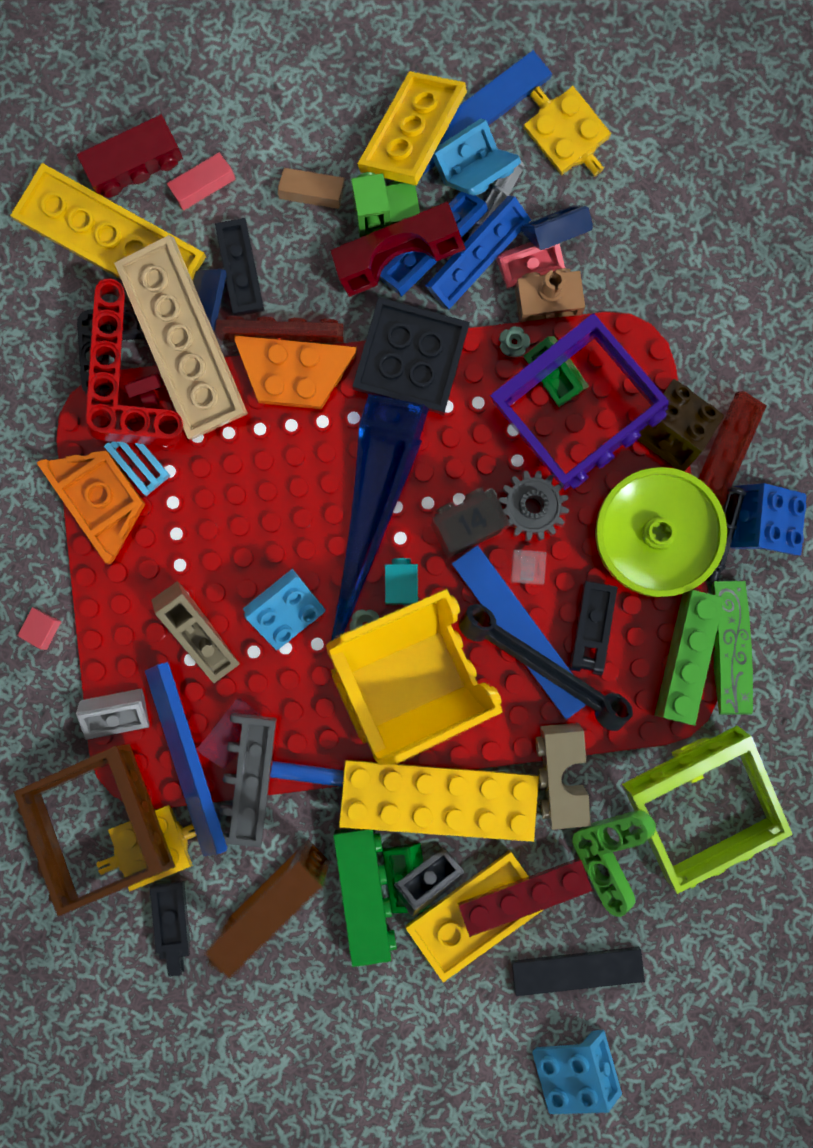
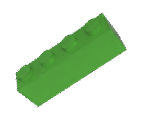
[654,590,724,726]

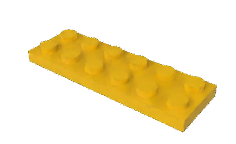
[10,163,206,280]
[339,760,539,842]

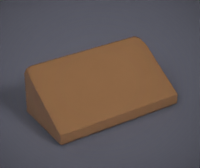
[277,168,345,209]

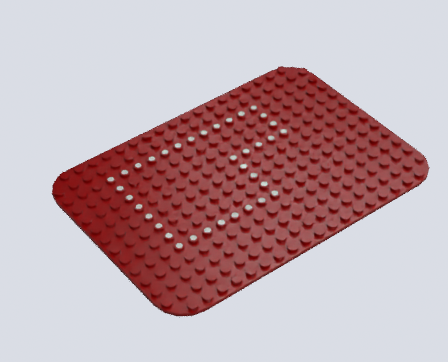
[56,312,717,809]

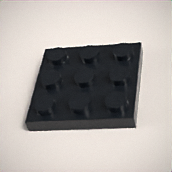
[353,297,470,415]

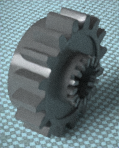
[498,470,569,541]

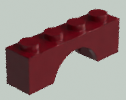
[330,201,466,297]

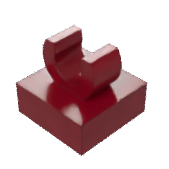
[125,372,162,408]

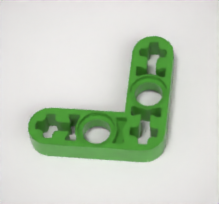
[572,810,656,917]

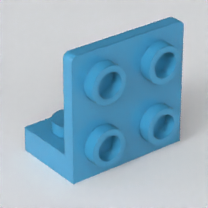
[532,1030,622,1114]

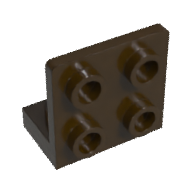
[638,379,724,471]

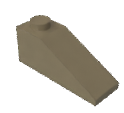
[152,581,240,683]

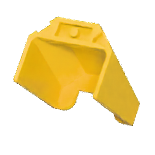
[326,589,503,765]

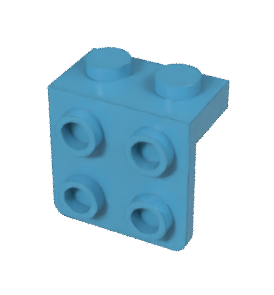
[432,118,521,195]

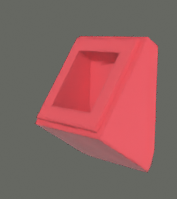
[18,607,62,650]

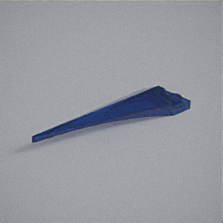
[331,394,429,641]

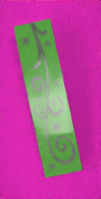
[711,581,753,715]

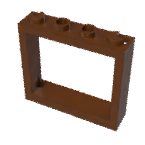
[14,744,175,917]
[205,839,330,979]

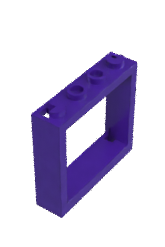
[490,313,669,490]

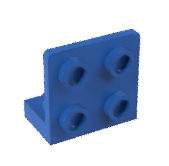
[730,483,806,556]

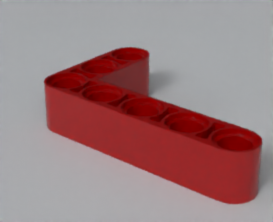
[86,278,183,446]

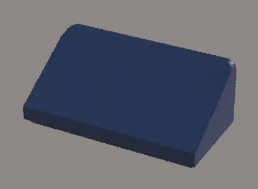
[520,205,593,250]
[193,269,227,331]

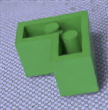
[351,172,420,238]

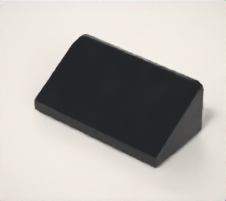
[394,847,465,917]

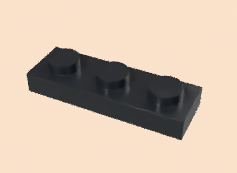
[215,218,265,317]

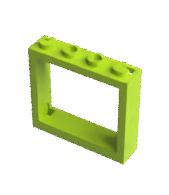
[622,725,793,894]

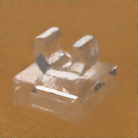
[511,550,546,585]

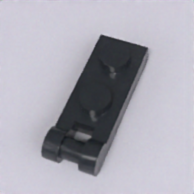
[569,581,618,676]

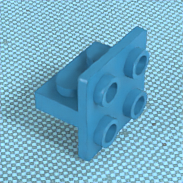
[243,569,326,650]

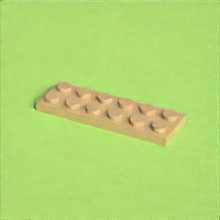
[114,235,248,440]

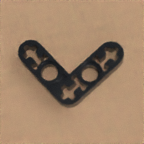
[77,307,146,397]

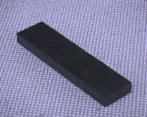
[512,946,645,996]

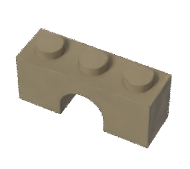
[536,723,591,830]

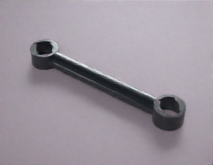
[459,604,633,731]

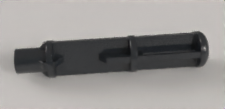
[706,487,747,583]

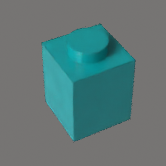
[385,558,418,605]

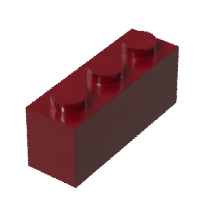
[76,114,183,198]

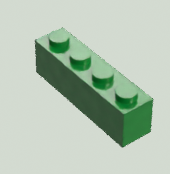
[334,828,397,967]

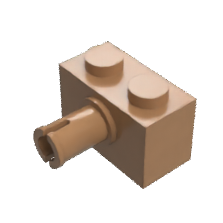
[515,268,585,323]

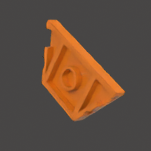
[235,336,357,409]
[37,451,145,565]

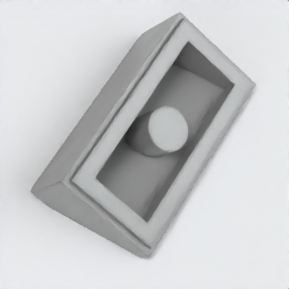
[76,689,149,740]

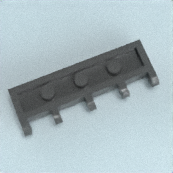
[219,713,277,848]

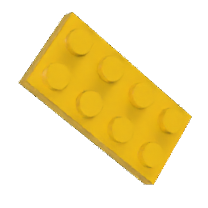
[357,71,467,186]
[405,850,543,982]

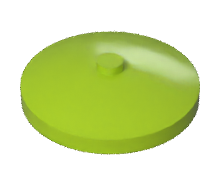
[595,467,727,597]

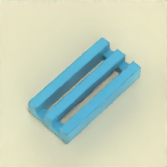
[104,426,171,496]

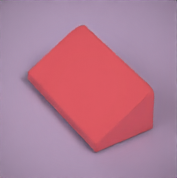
[167,153,236,211]
[496,242,565,288]

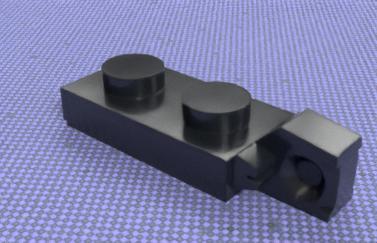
[150,881,191,977]

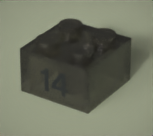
[431,488,510,559]

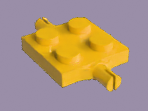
[524,86,611,177]
[97,805,196,892]

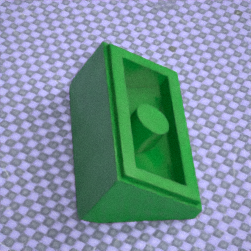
[524,336,589,407]
[383,843,430,913]

